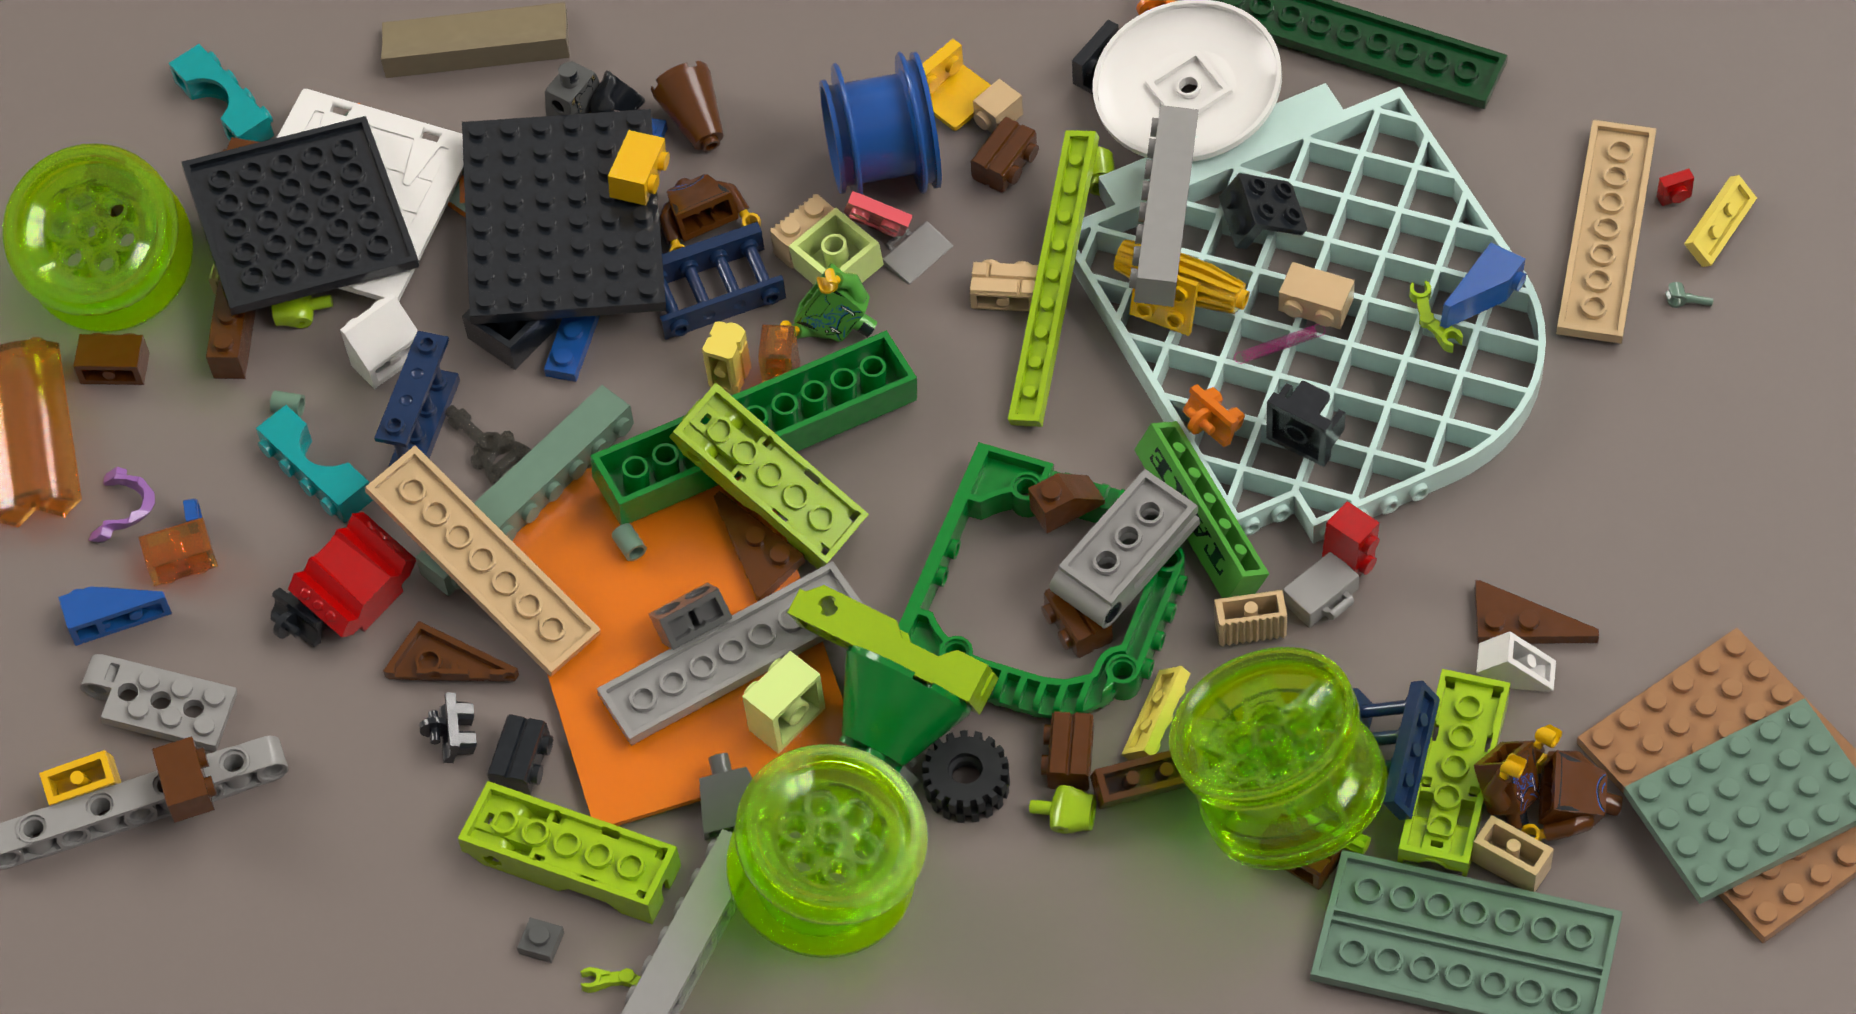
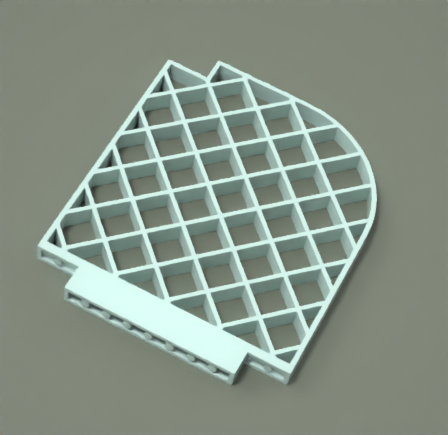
[1073,83,1546,544]

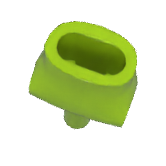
[271,294,333,329]
[1029,785,1097,834]

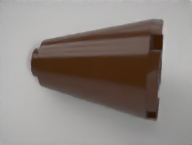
[651,61,724,152]

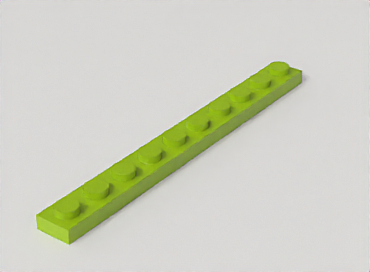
[1008,130,1099,427]

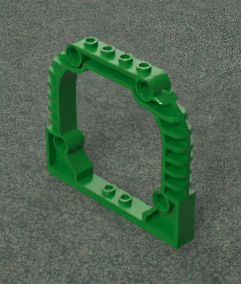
[899,442,1188,719]

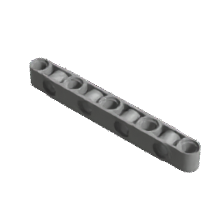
[0,736,288,869]

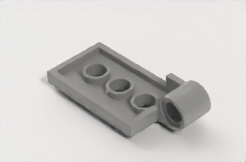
[80,654,237,752]

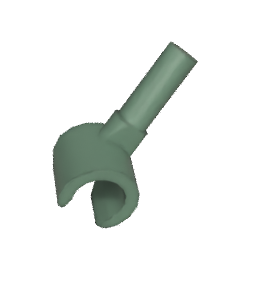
[1665,282,1713,308]

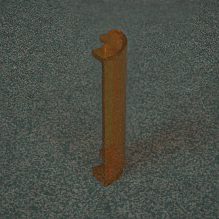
[0,337,82,528]

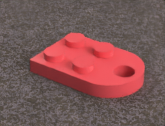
[844,191,913,237]

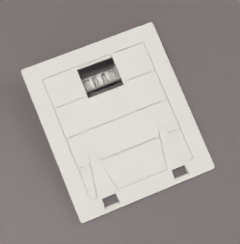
[277,89,464,301]

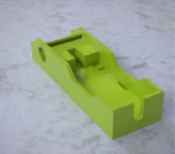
[669,383,869,569]
[787,585,999,715]
[1397,669,1511,877]
[458,781,681,925]

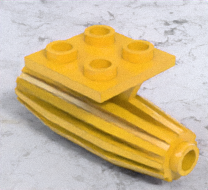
[1113,239,1250,336]

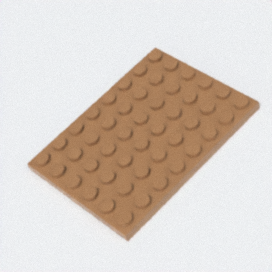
[1577,628,1856,943]

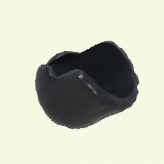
[590,70,645,113]

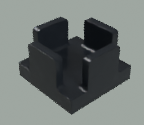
[1266,381,1346,467]

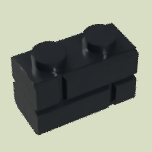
[487,714,553,795]

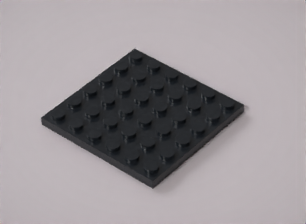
[181,116,419,316]

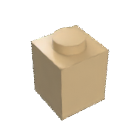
[973,79,1023,133]

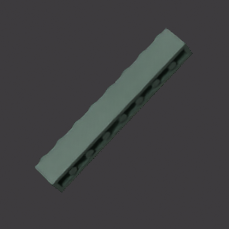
[415,385,634,597]

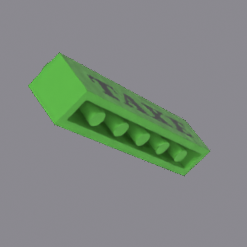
[1134,421,1269,598]

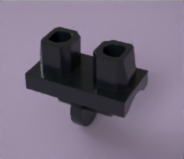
[270,588,328,647]
[419,692,477,763]

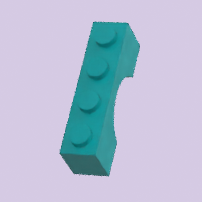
[169,44,274,142]
[256,405,373,523]

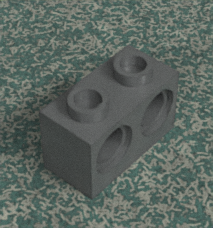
[649,582,732,650]

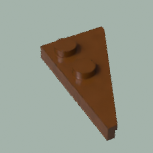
[714,491,805,602]
[1475,580,1599,644]
[383,621,519,681]

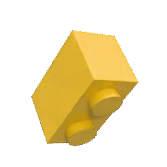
[608,130,670,206]
[39,750,121,806]

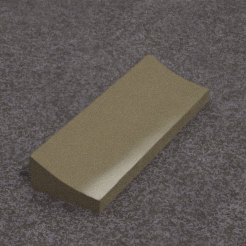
[381,2,570,78]

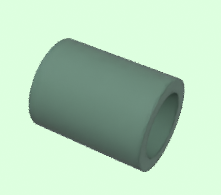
[270,390,305,417]
[612,523,647,561]

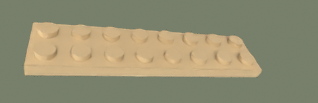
[1556,120,1657,344]
[365,446,601,677]

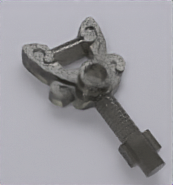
[445,405,531,486]

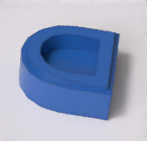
[183,498,205,538]

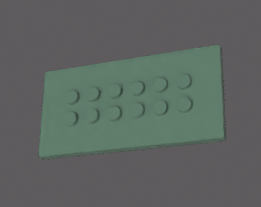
[1310,850,1623,1014]

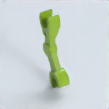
[1409,280,1463,353]
[580,967,641,993]

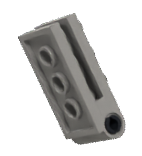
[1049,469,1200,628]

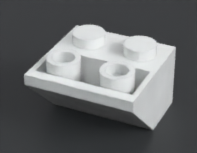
[340,293,417,389]

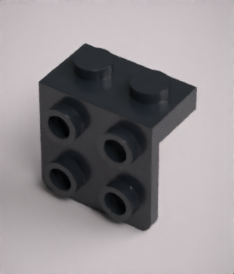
[1219,173,1307,249]

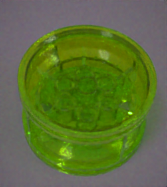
[1169,647,1388,870]

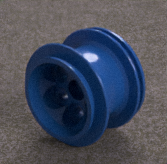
[819,51,942,195]

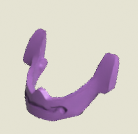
[89,466,155,543]

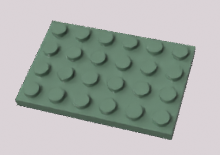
[1623,698,1856,904]

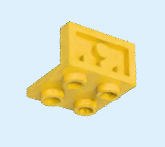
[922,39,991,131]

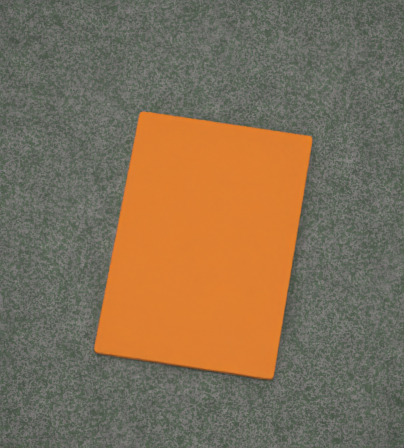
[512,468,856,826]

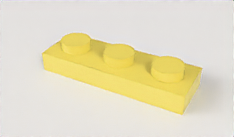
[1684,175,1757,267]
[1121,666,1191,760]

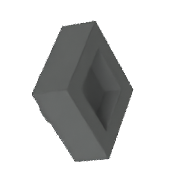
[517,917,564,963]

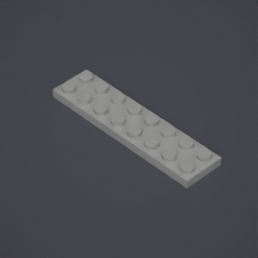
[597,561,863,746]

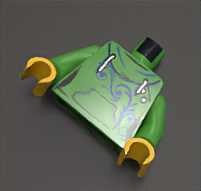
[775,263,877,347]

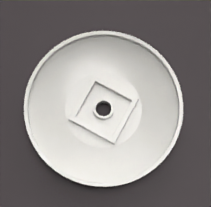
[1093,0,1282,162]

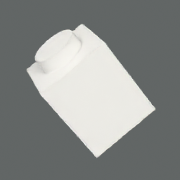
[1476,631,1556,692]

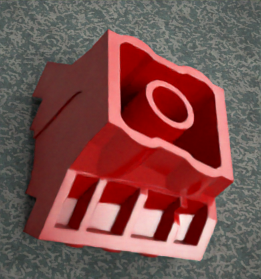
[287,512,416,638]

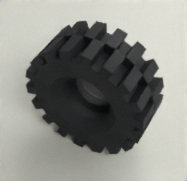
[922,730,1010,823]

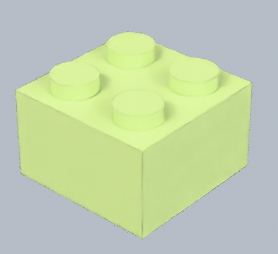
[789,208,884,285]
[742,651,826,754]

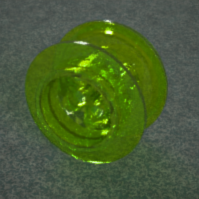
[3,143,193,333]
[726,744,928,958]

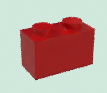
[1322,501,1380,577]

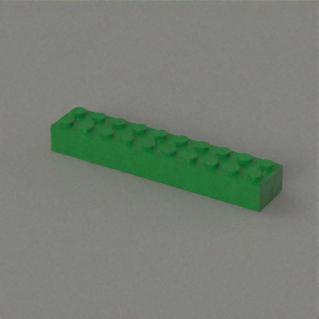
[590,330,917,525]

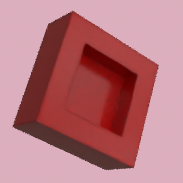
[1656,168,1694,206]

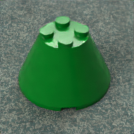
[839,645,972,773]

